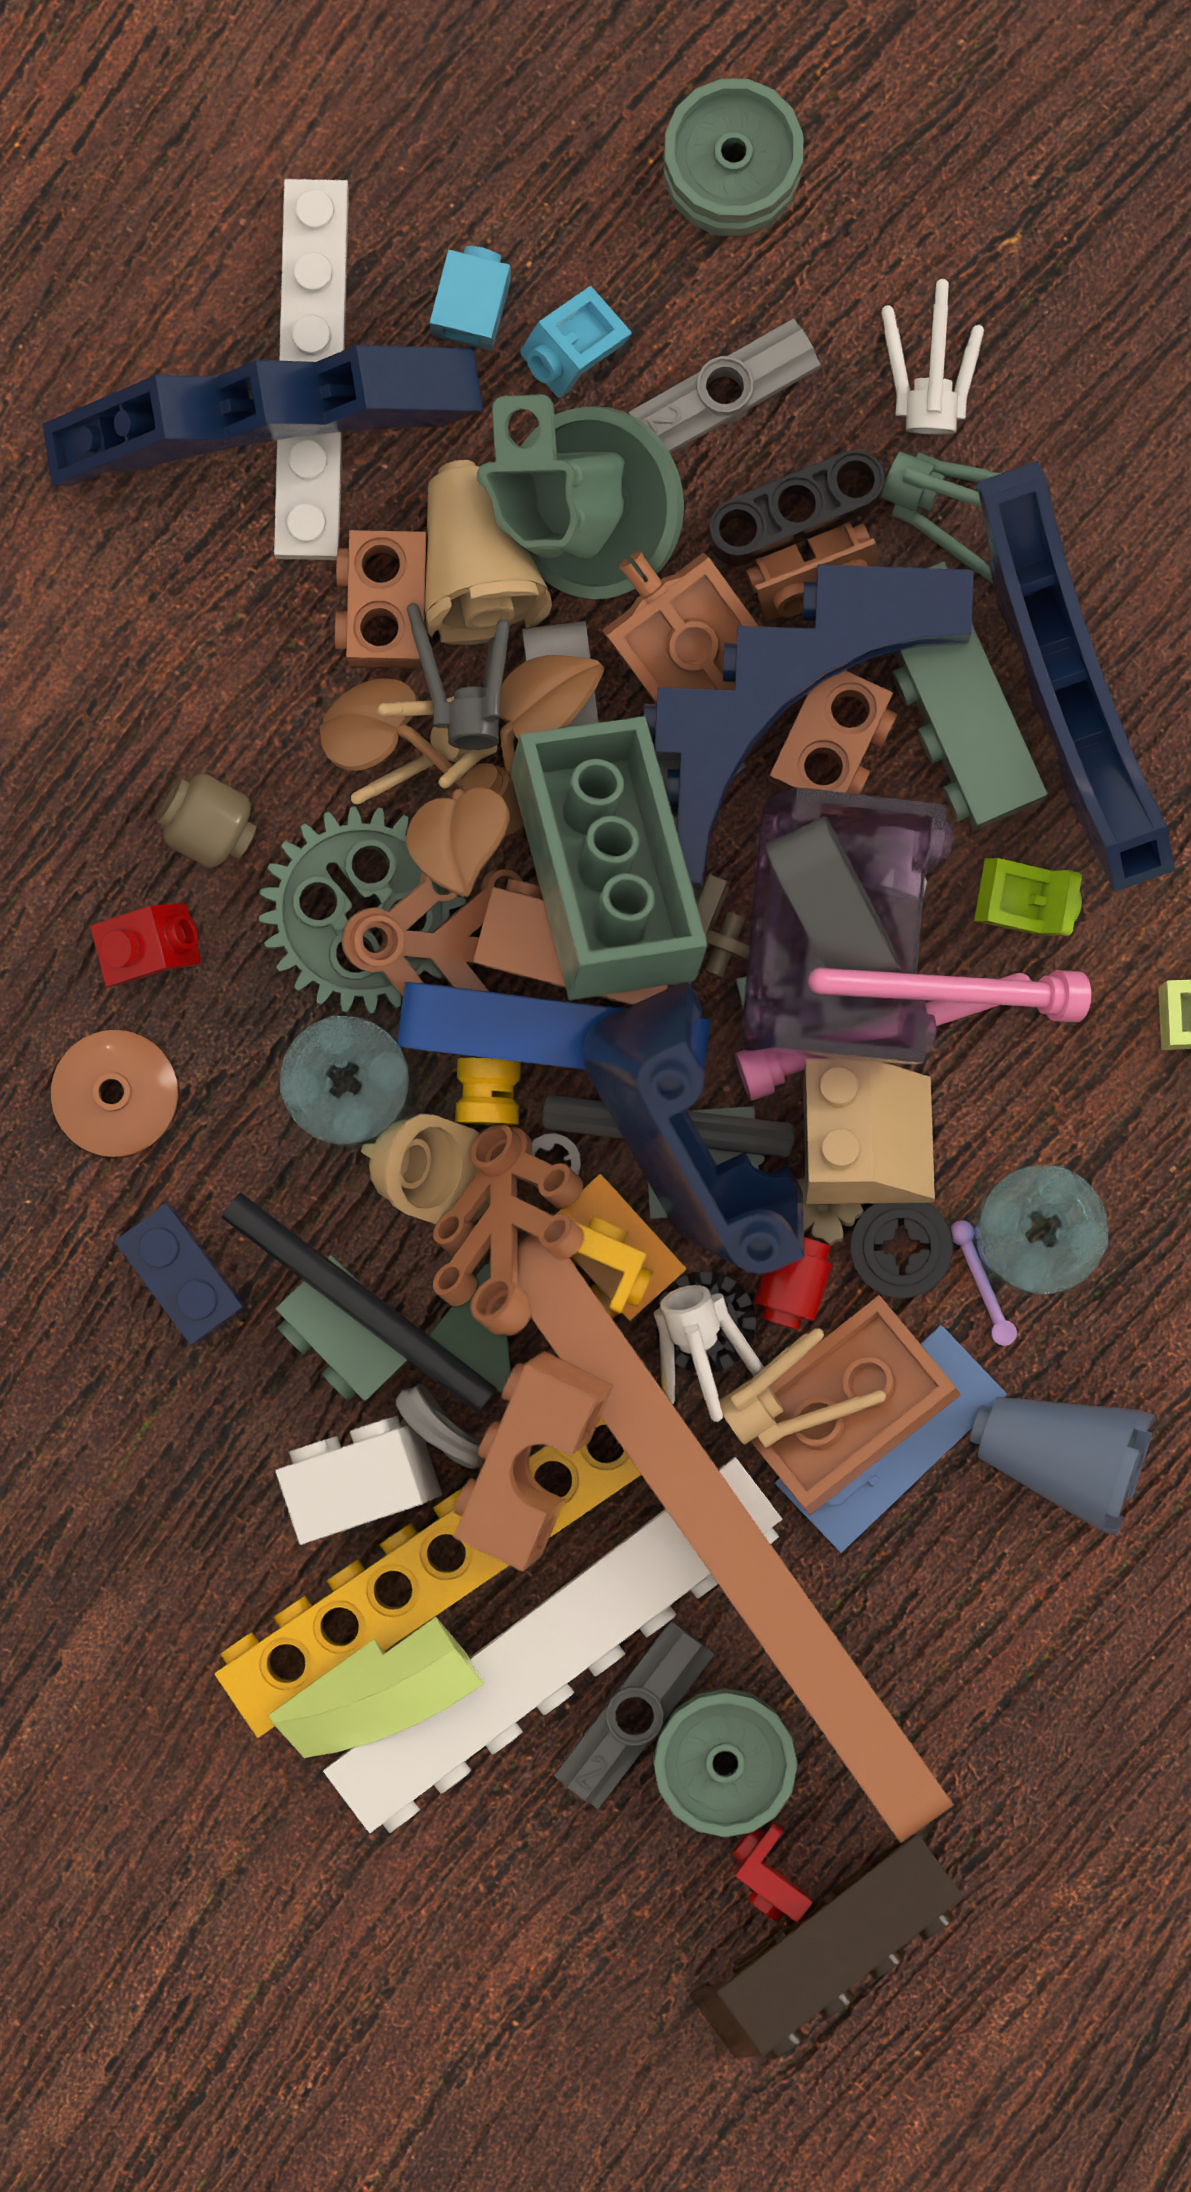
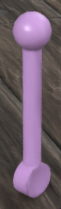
[950,1220,1017,1346]

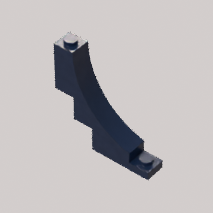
[42,345,483,486]

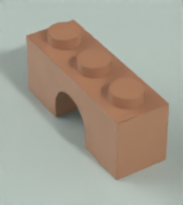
[453,1351,613,1572]

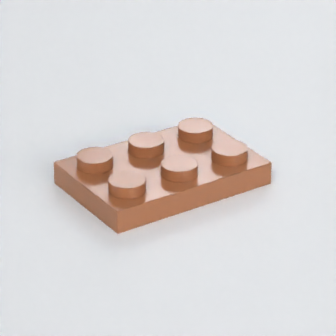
[750,1295,961,1515]

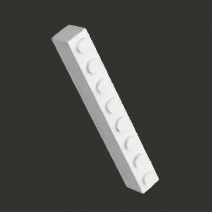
[323,1457,783,1833]

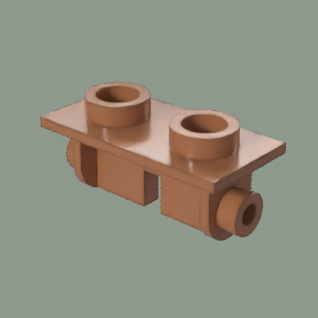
[745,522,880,622]

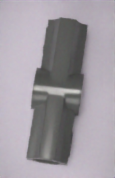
[554,1620,715,1809]

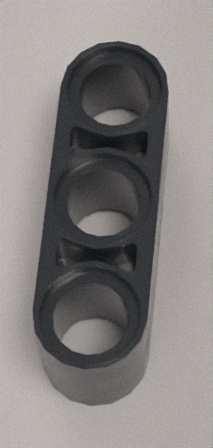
[708,450,885,566]

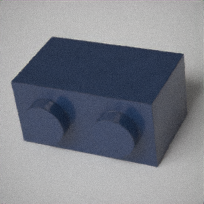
[114,1203,248,1346]

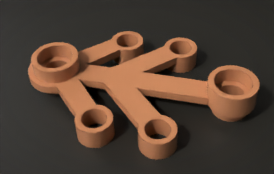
[342,869,523,997]
[433,1124,584,1335]

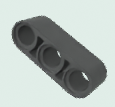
[765,817,901,996]

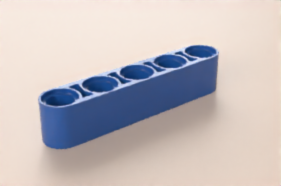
[397,982,711,1073]

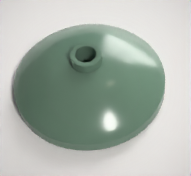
[520,406,684,599]

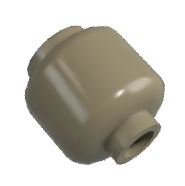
[157,773,256,868]

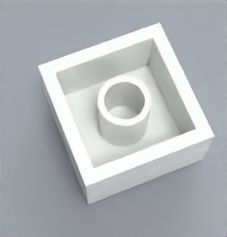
[275,1416,442,1545]

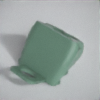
[477,395,625,559]

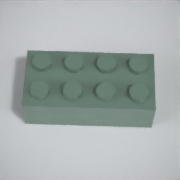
[510,716,708,1000]

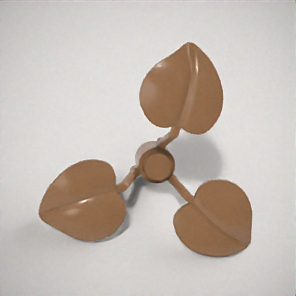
[319,655,605,897]

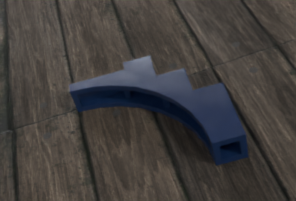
[976,461,1175,892]
[644,564,974,889]

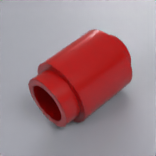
[754,1237,833,1330]

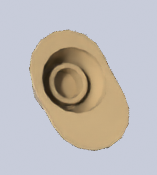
[361,1114,490,1224]

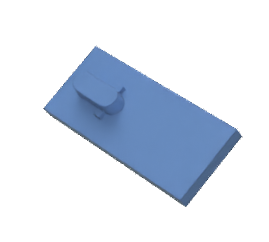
[775,1325,1007,1553]

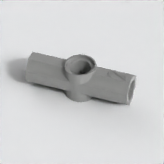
[628,318,821,454]

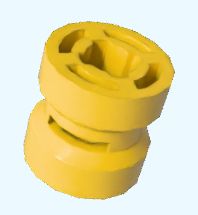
[455,1058,521,1126]

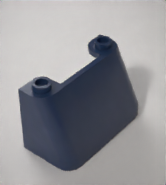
[582,982,804,1274]

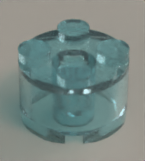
[280,1016,411,1147]
[974,1165,1108,1295]

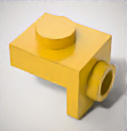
[575,1217,653,1314]

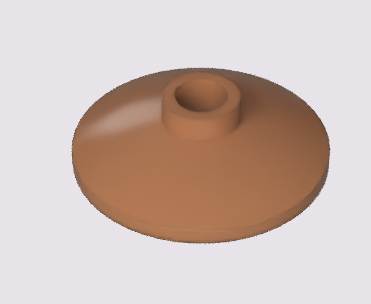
[51,1030,178,1157]

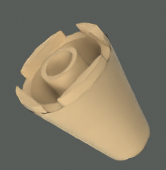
[425,460,552,645]

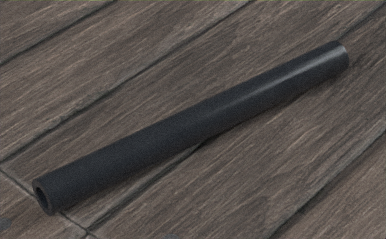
[221,1192,497,1414]

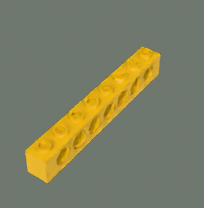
[214,1416,642,1738]

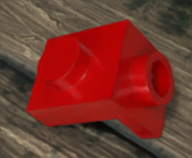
[90,903,201,987]
[731,1819,813,1923]

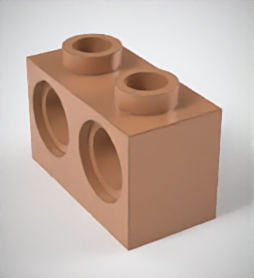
[335,530,427,668]
[768,671,897,815]

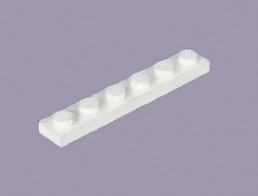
[274,179,349,560]

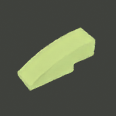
[269,1617,484,1758]

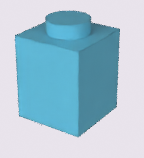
[430,246,511,351]

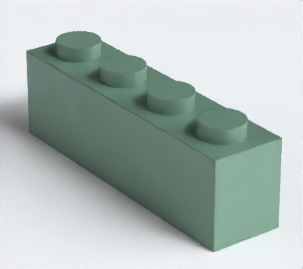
[891,561,1048,832]

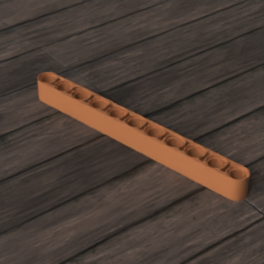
[518,1235,954,1843]

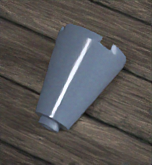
[970,1397,1156,1536]

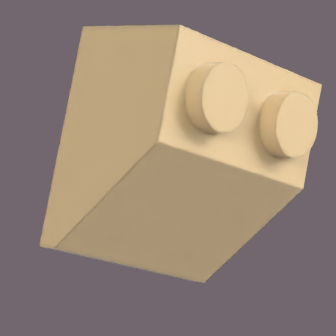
[803,1058,935,1204]

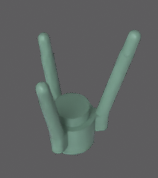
[881,451,1001,584]

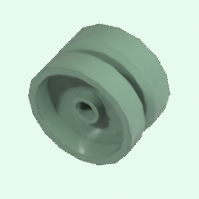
[664,78,803,236]
[653,1687,797,1837]

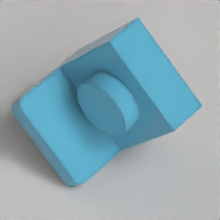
[520,286,632,397]

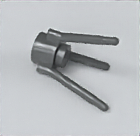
[407,603,509,750]

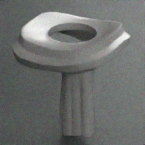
[396,1383,486,1469]

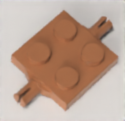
[602,551,759,704]

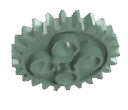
[258,806,466,1014]

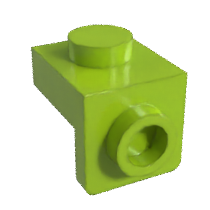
[974,858,1082,936]

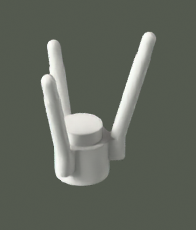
[882,279,984,435]
[654,1285,764,1422]

